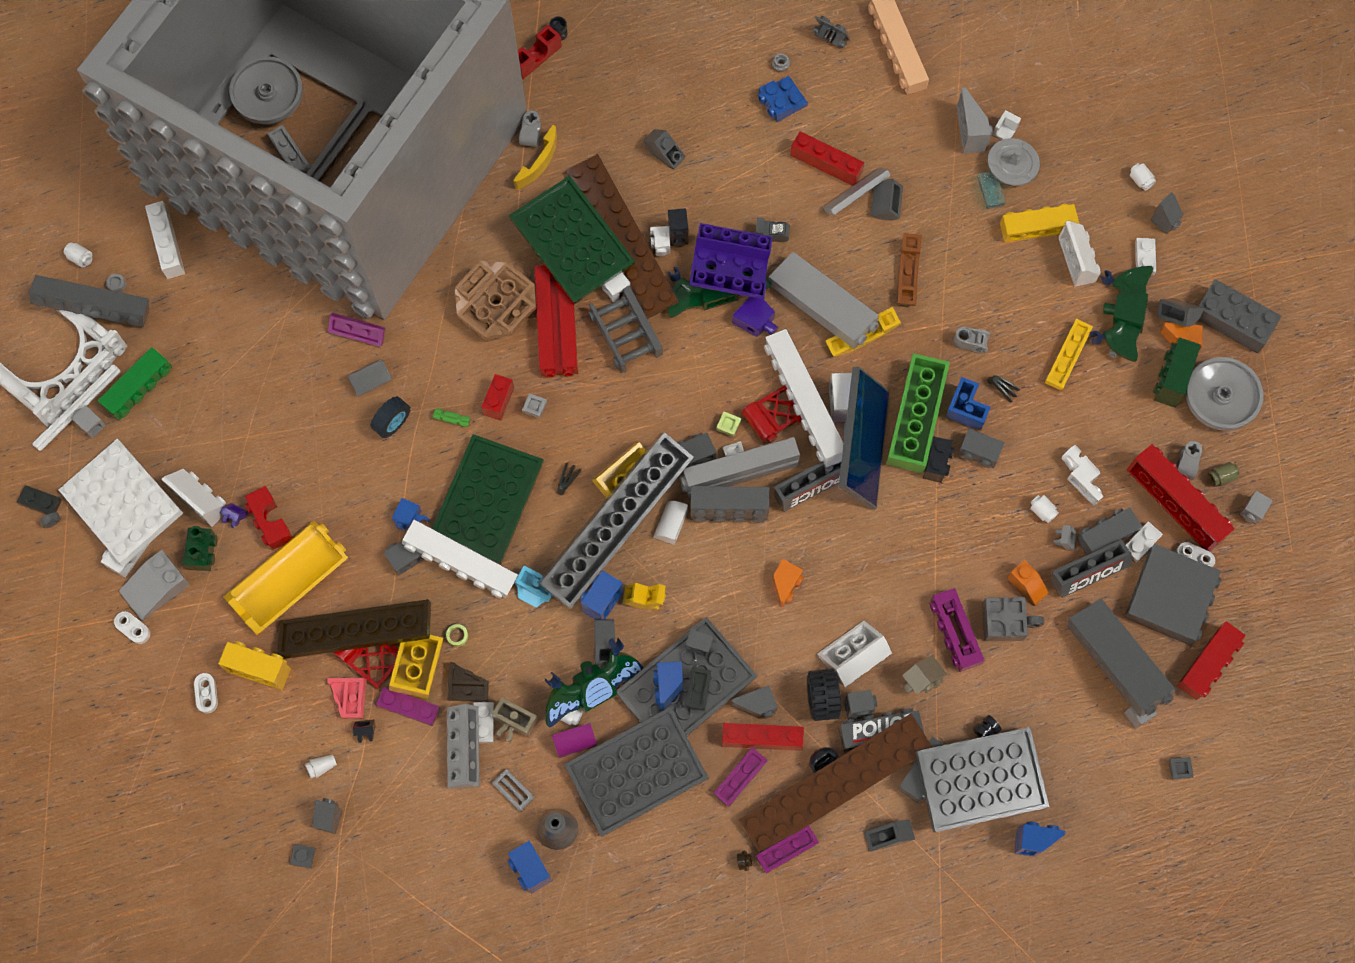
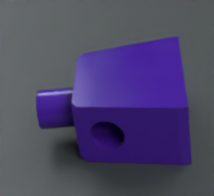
[732,297,778,337]

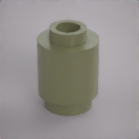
[1208,462,1239,486]

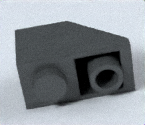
[643,129,686,169]
[593,619,615,665]
[312,798,343,834]

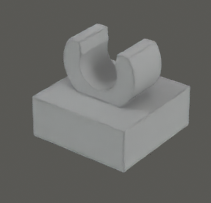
[522,393,547,419]
[1054,525,1077,551]

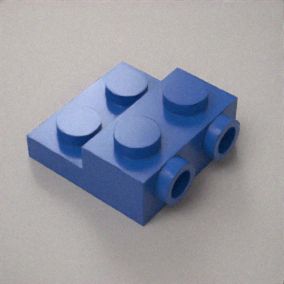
[757,76,808,122]

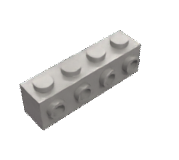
[447,704,479,789]

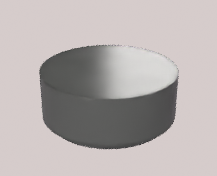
[40,512,61,528]
[1027,616,1044,628]

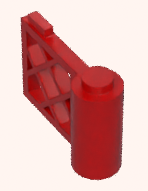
[741,385,802,443]
[332,645,399,689]

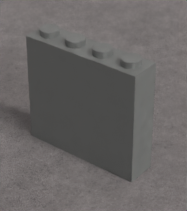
[1124,544,1221,645]

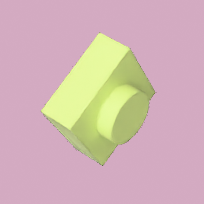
[716,412,741,437]

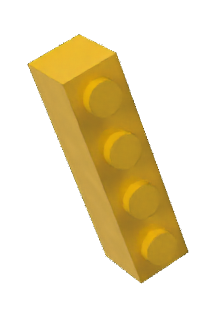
[1000,204,1080,243]

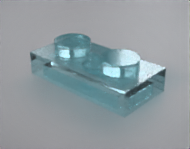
[977,171,1005,209]

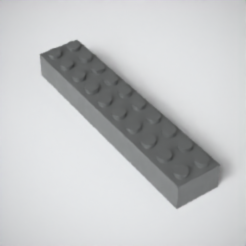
[537,432,694,609]

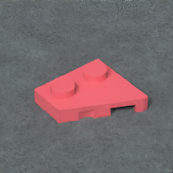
[327,678,367,719]

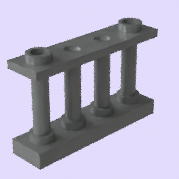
[588,286,663,373]

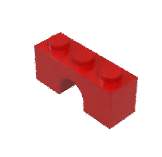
[518,25,562,79]
[245,486,293,550]

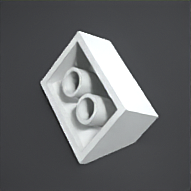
[1058,221,1100,287]
[162,469,226,527]
[817,621,892,687]

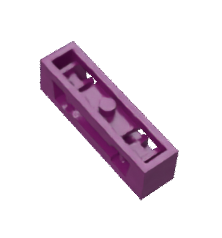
[929,588,985,672]

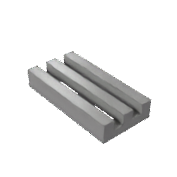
[492,769,535,812]

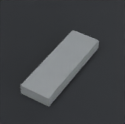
[267,125,311,173]

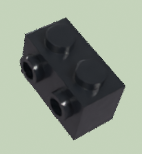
[923,436,954,483]

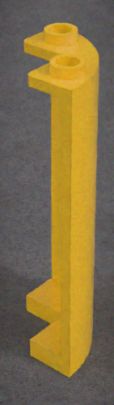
[223,521,348,635]

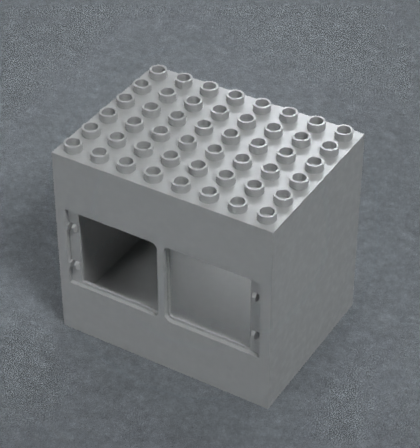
[77,0,527,321]

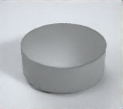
[106,274,127,292]

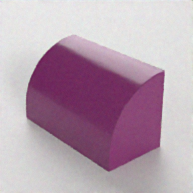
[552,723,597,758]

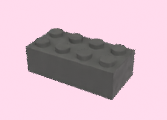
[1198,279,1282,353]
[691,486,769,523]

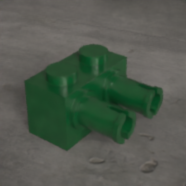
[183,526,218,571]

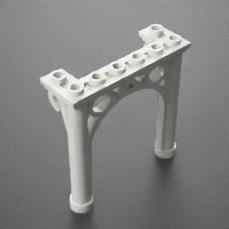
[0,276,127,427]

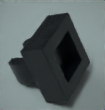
[353,719,376,743]

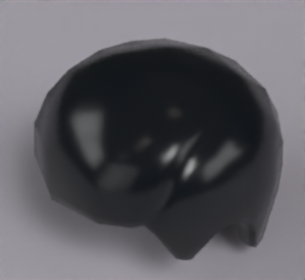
[809,747,839,773]

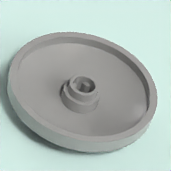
[229,57,303,124]
[1186,357,1263,431]

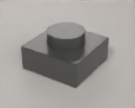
[1168,757,1194,780]
[290,844,316,869]

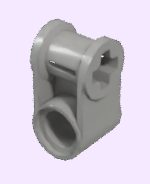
[519,110,541,147]
[952,327,991,354]
[1176,441,1202,480]

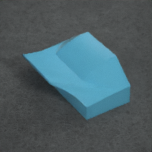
[515,566,552,608]

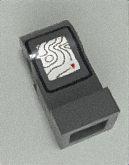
[756,218,790,242]

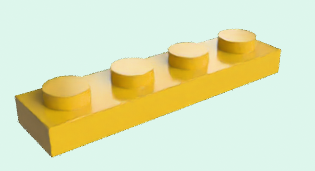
[1045,319,1093,391]

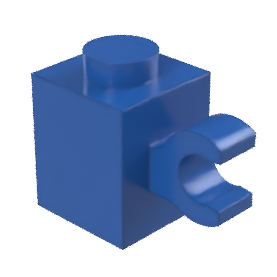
[392,498,430,531]

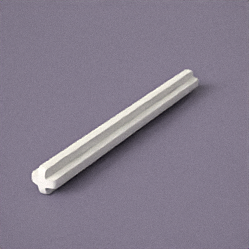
[33,365,121,451]

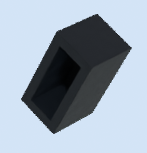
[668,208,689,247]

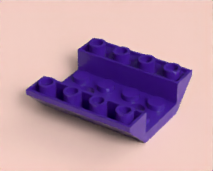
[689,223,773,299]

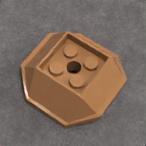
[454,261,536,340]

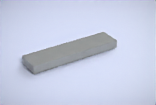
[823,168,890,215]

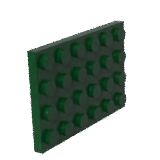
[509,175,635,304]
[432,434,544,565]

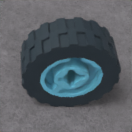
[370,396,411,438]

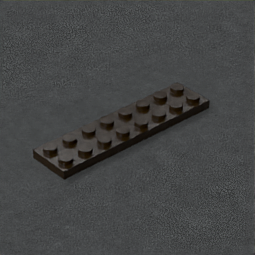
[277,599,431,659]

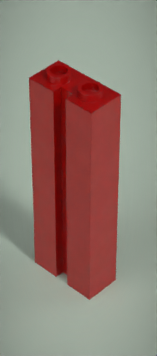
[535,265,578,378]

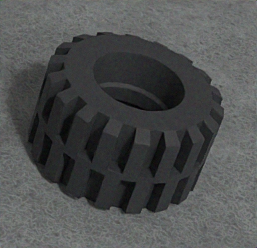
[807,669,841,721]

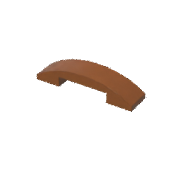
[897,233,922,306]

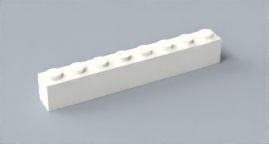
[764,329,844,467]

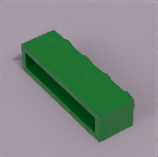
[98,347,172,421]

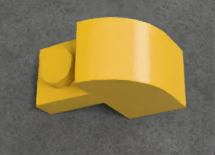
[622,583,666,610]

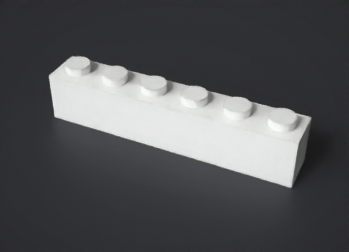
[402,520,518,599]

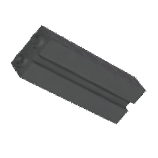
[1068,599,1175,718]

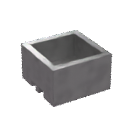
[982,597,1028,641]

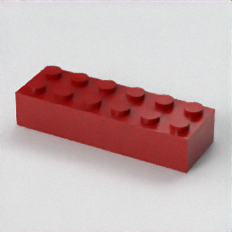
[1127,444,1235,552]

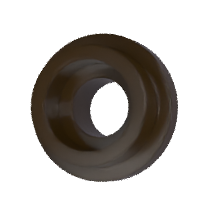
[737,850,752,871]

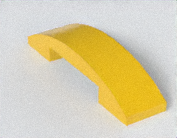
[514,125,557,190]
[826,307,901,357]

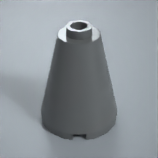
[538,809,578,850]

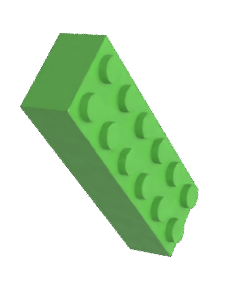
[886,353,950,474]

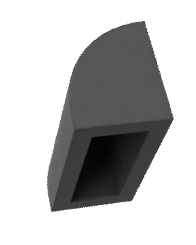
[871,178,903,220]
[1157,298,1204,327]
[347,359,392,396]

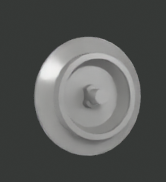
[988,138,1040,186]

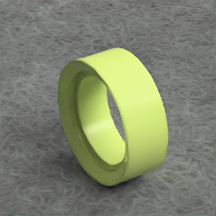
[446,624,468,647]

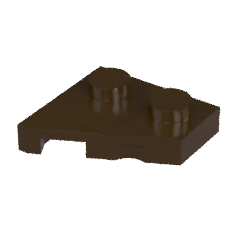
[447,662,489,702]

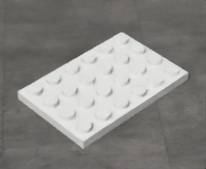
[58,439,183,566]

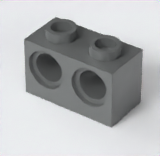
[844,690,877,720]

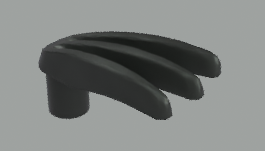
[987,375,1020,403]
[557,462,581,495]

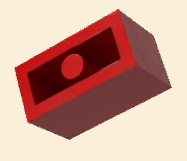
[481,374,514,421]

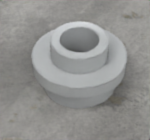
[772,53,790,71]

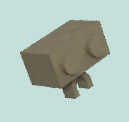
[902,655,947,694]
[492,697,538,743]

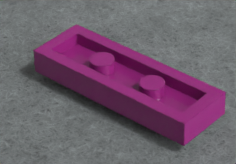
[328,313,386,347]
[376,687,440,726]
[713,747,768,807]
[756,825,819,874]

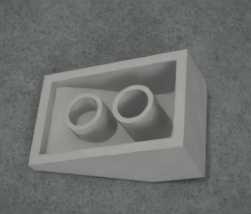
[957,87,993,154]
[119,550,190,621]

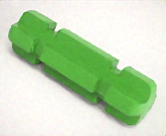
[433,408,470,427]

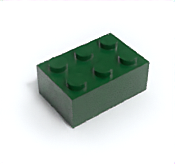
[1153,337,1201,408]

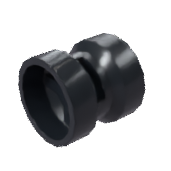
[549,16,568,41]
[973,715,1001,738]

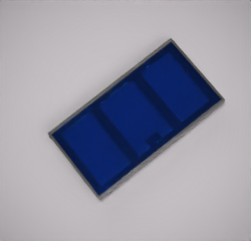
[839,367,889,510]

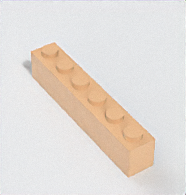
[868,0,929,95]

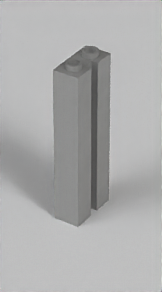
[769,252,879,349]
[680,437,800,498]

